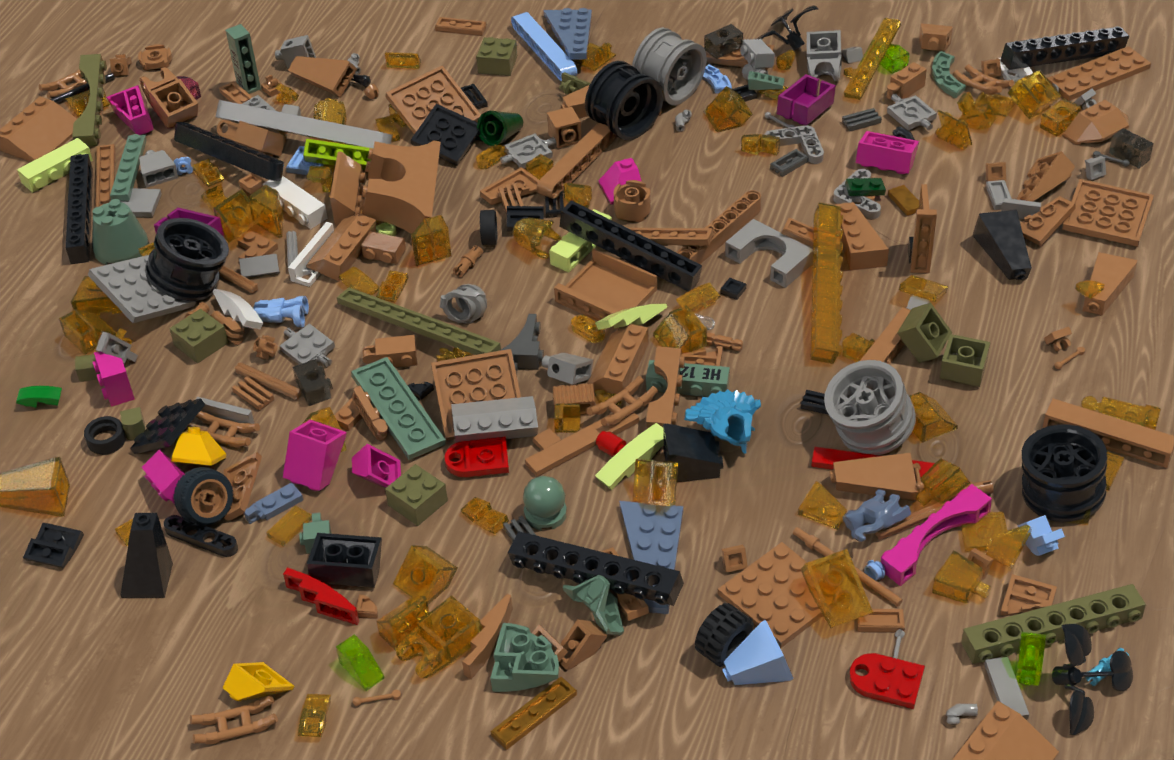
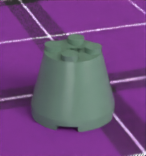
[92,199,149,265]

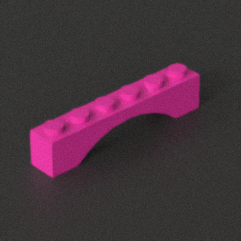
[881,484,992,586]

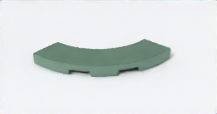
[932,51,966,98]

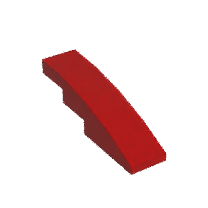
[283,567,359,625]

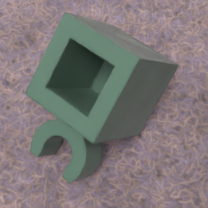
[299,512,332,554]

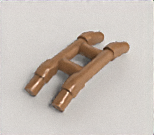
[952,64,1014,95]
[39,70,87,98]
[587,376,658,426]
[184,411,260,448]
[190,695,278,744]

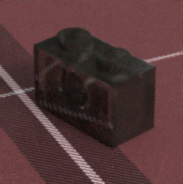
[704,24,743,59]
[1109,128,1154,169]
[292,359,333,406]

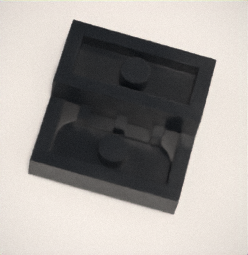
[23,522,84,568]

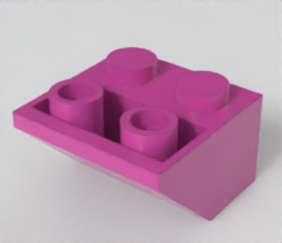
[93,352,135,407]

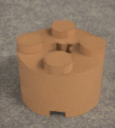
[613,180,651,222]

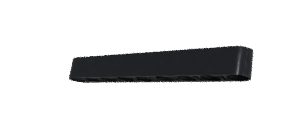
[174,122,284,181]

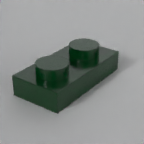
[845,178,886,196]

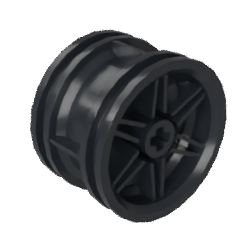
[585,60,663,140]

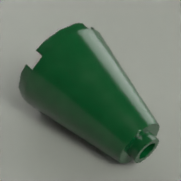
[477,111,523,146]

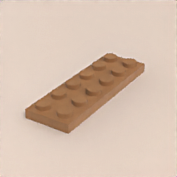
[1046,46,1151,101]

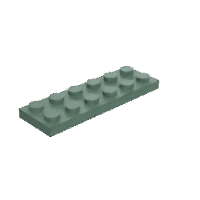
[351,357,445,460]

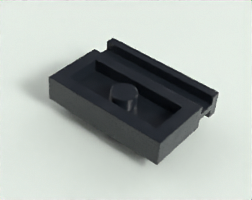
[507,206,544,232]

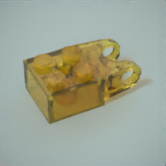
[396,595,483,679]

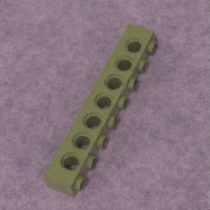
[961,584,1146,664]

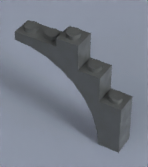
[500,314,544,375]

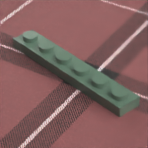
[110,134,147,201]

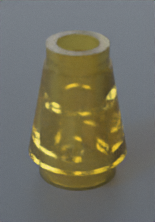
[776,50,796,70]

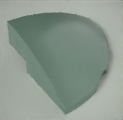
[490,623,559,692]

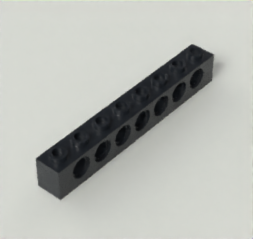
[1000,26,1129,70]
[65,154,93,264]
[559,200,702,292]
[508,531,684,606]

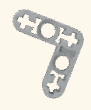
[764,125,824,164]
[833,169,881,219]

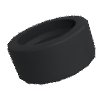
[480,210,498,245]
[84,416,126,455]

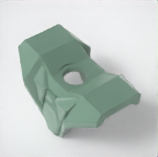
[563,575,624,635]

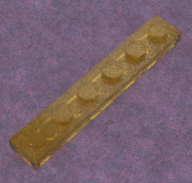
[844,18,901,100]

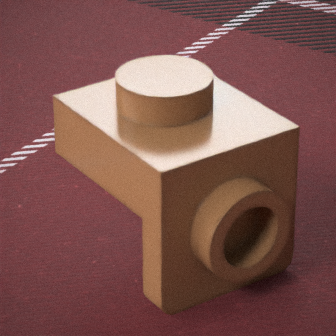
[110,54,132,76]

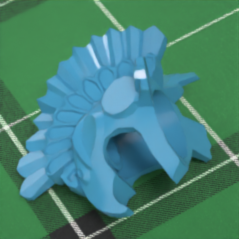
[684,389,761,454]

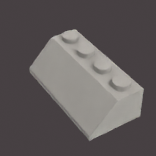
[451,396,538,443]

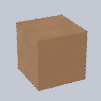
[547,107,582,149]

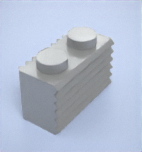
[740,38,775,69]

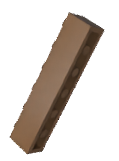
[1043,398,1174,468]

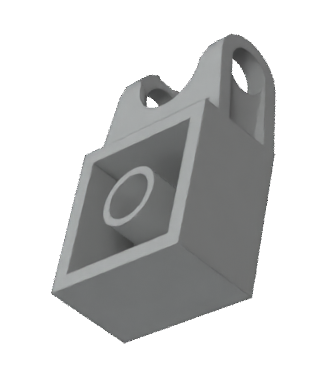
[807,30,842,81]

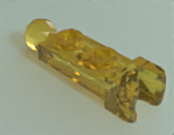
[1081,396,1161,430]

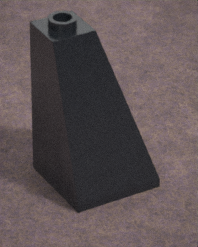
[973,210,1032,280]
[120,513,173,598]

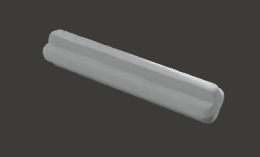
[286,231,298,267]

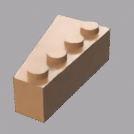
[834,202,889,270]

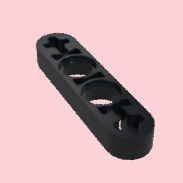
[164,515,238,557]

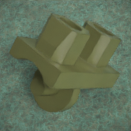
[559,72,590,95]

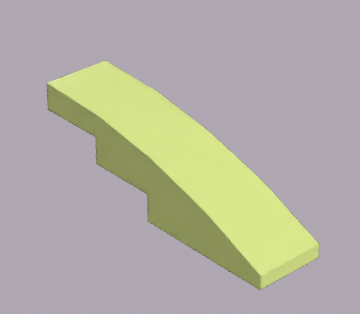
[595,304,667,330]
[595,423,663,490]

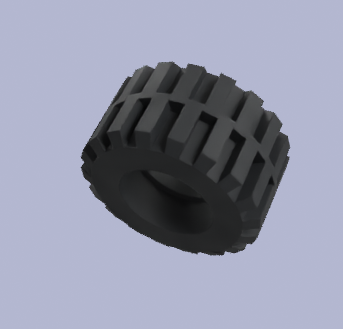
[695,603,754,667]

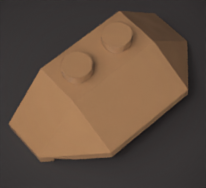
[1063,100,1129,145]

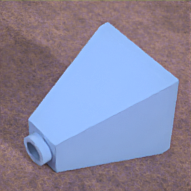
[722,620,793,685]

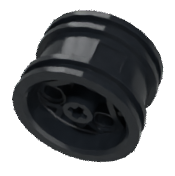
[145,218,229,301]
[1021,424,1107,522]

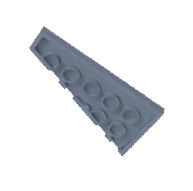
[543,8,592,59]
[619,501,683,614]

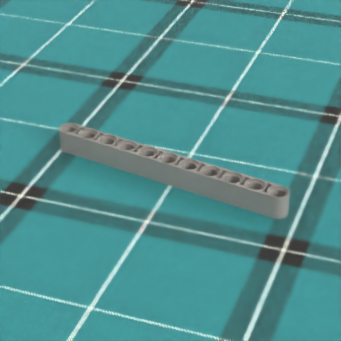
[215,100,393,148]

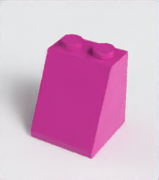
[283,420,347,491]

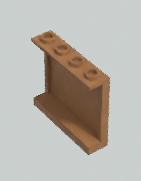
[554,249,657,330]

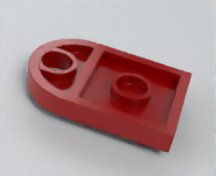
[445,436,509,477]
[849,653,925,709]

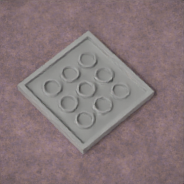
[88,255,196,323]

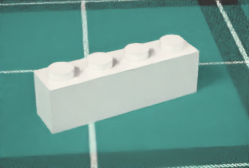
[263,176,328,229]

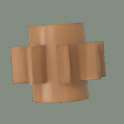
[253,335,278,360]

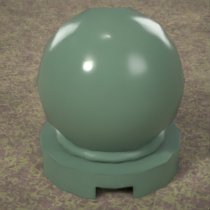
[523,476,567,530]

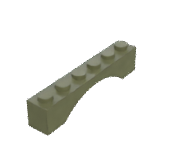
[72,54,107,146]

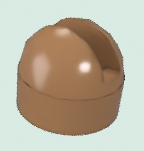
[364,84,379,99]

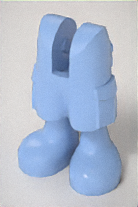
[253,296,309,328]

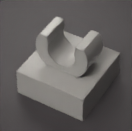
[1072,89,1097,110]
[1085,156,1106,180]

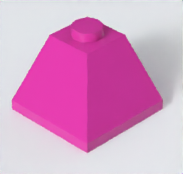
[599,158,642,205]
[352,444,401,488]

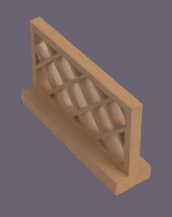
[910,184,937,273]

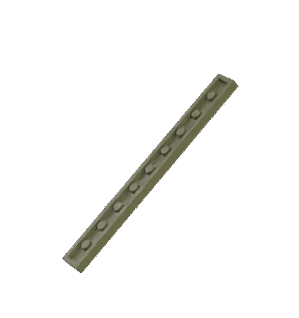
[337,287,501,355]

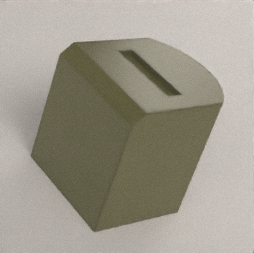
[75,354,100,382]
[120,407,146,440]

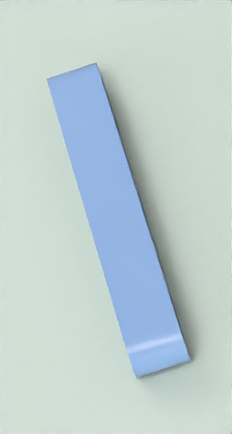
[511,12,578,81]

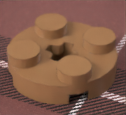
[138,44,172,71]

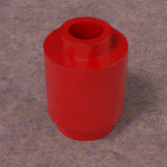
[595,431,627,457]

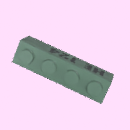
[225,24,261,94]
[646,360,730,397]

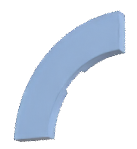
[702,64,732,93]

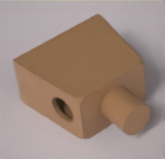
[919,23,953,51]

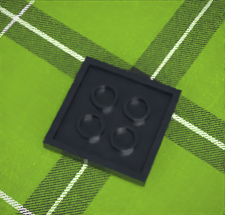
[411,103,480,165]
[130,398,206,454]

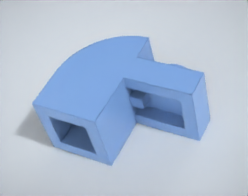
[1017,515,1065,556]

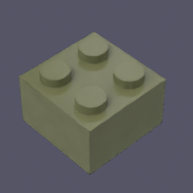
[476,37,518,76]
[897,302,952,363]
[169,308,228,364]
[940,334,990,387]
[385,464,448,526]

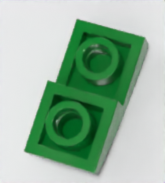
[16,386,62,408]

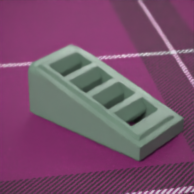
[748,71,785,90]

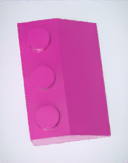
[856,131,919,174]

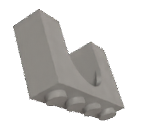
[725,219,814,288]

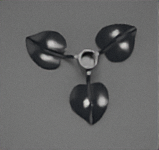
[755,5,819,51]
[1052,624,1133,735]

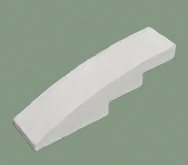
[213,289,263,329]

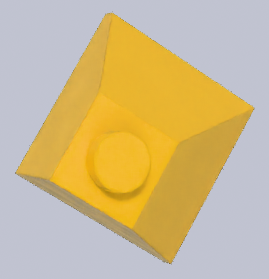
[171,427,226,466]
[223,662,294,701]

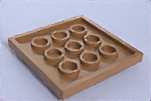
[385,65,481,134]
[1062,179,1154,247]
[431,349,521,441]
[718,542,846,648]

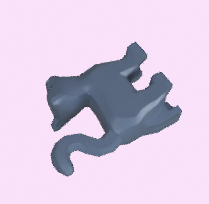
[843,489,911,542]

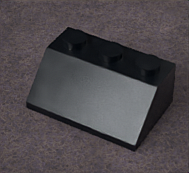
[307,533,382,587]

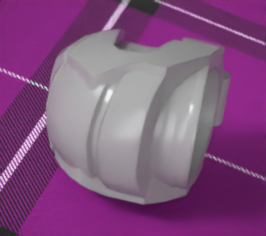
[439,284,487,323]

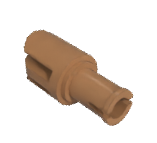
[211,310,245,345]

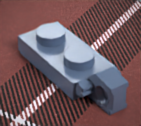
[244,483,304,524]

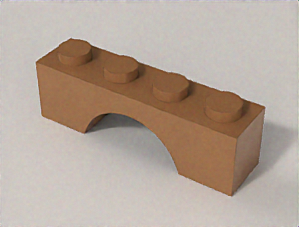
[646,346,685,429]

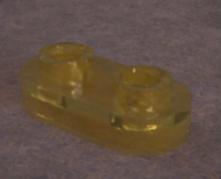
[571,315,605,343]

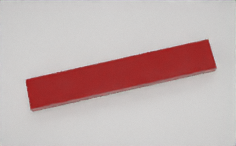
[811,447,942,485]

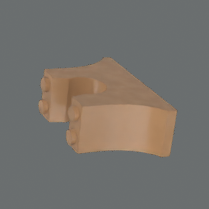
[359,140,441,243]

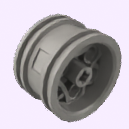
[632,27,707,105]
[824,360,916,455]

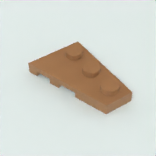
[480,167,539,205]
[1020,196,1076,246]
[224,452,262,521]

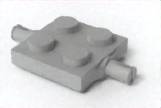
[887,94,937,131]
[500,134,556,169]
[280,323,335,370]

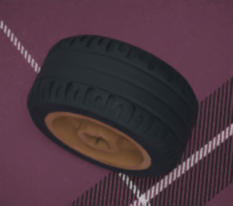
[174,467,234,526]

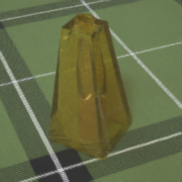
[0,457,70,517]

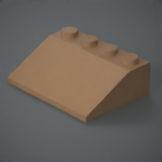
[0,96,77,162]
[952,701,1059,760]

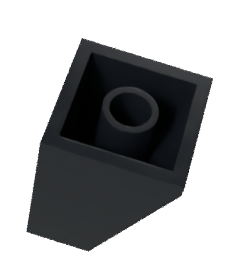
[663,424,723,483]

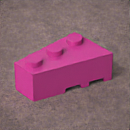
[106,85,154,135]
[142,449,185,504]

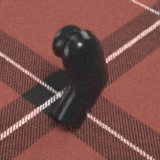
[892,126,915,140]

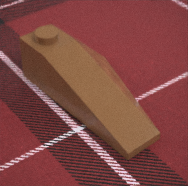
[1017,151,1075,202]

